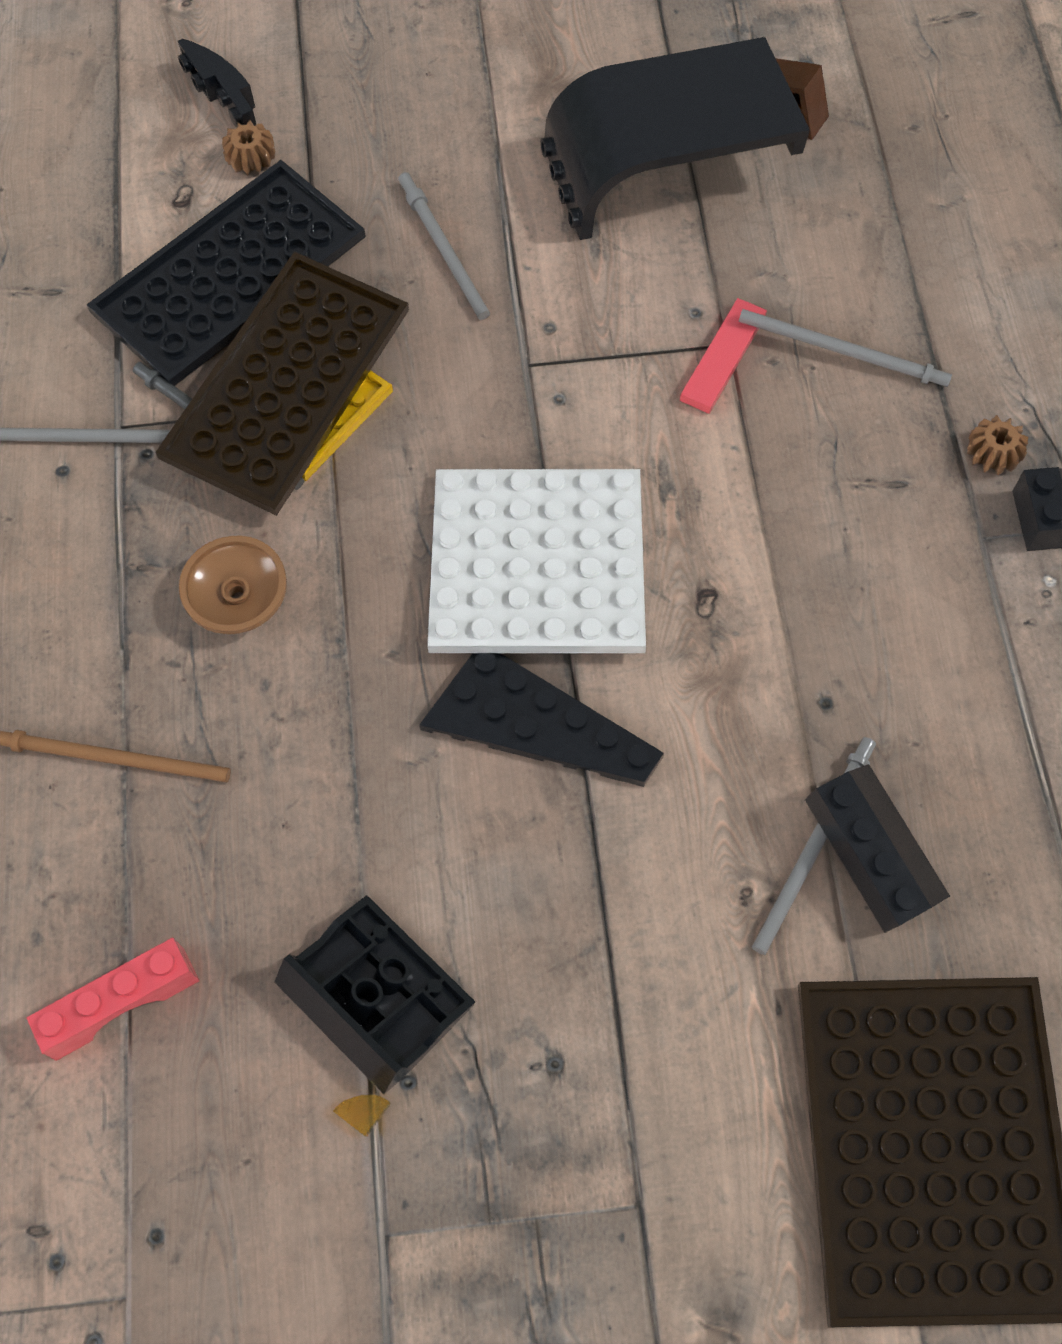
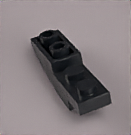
[178,39,257,127]

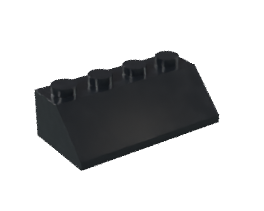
[805,764,950,933]

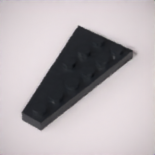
[419,653,664,787]

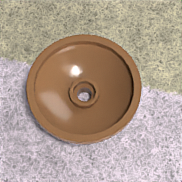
[179,536,287,634]

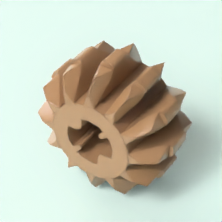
[222,120,276,176]
[967,415,1028,475]

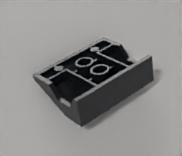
[275,895,475,1094]

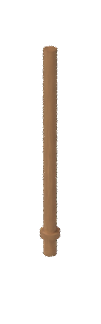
[0,730,231,782]

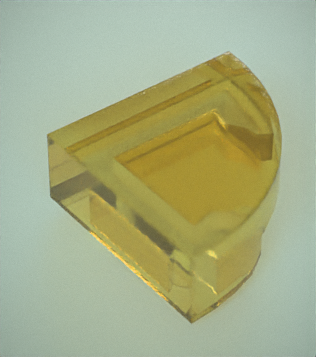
[333,1095,391,1137]

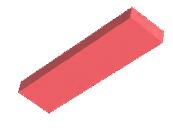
[680,298,767,414]

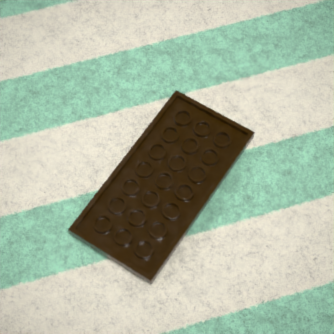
[156,251,409,516]

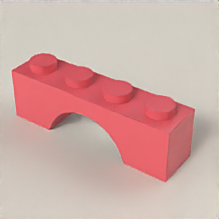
[26,937,200,1061]

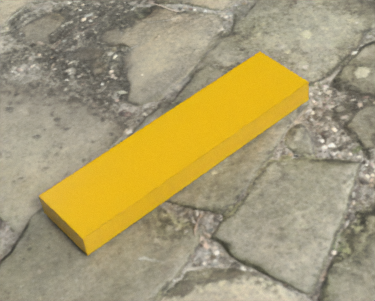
[302,370,393,481]

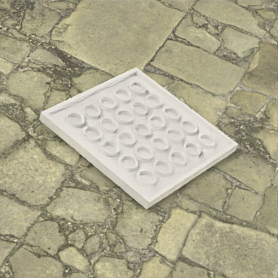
[428,469,646,653]

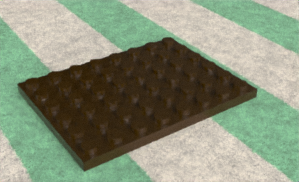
[798,977,1062,1328]

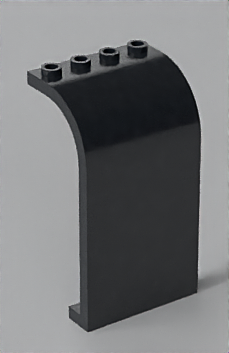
[540,37,810,240]

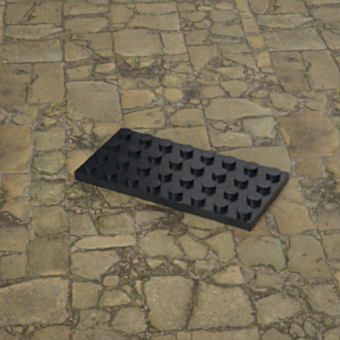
[86,160,366,386]

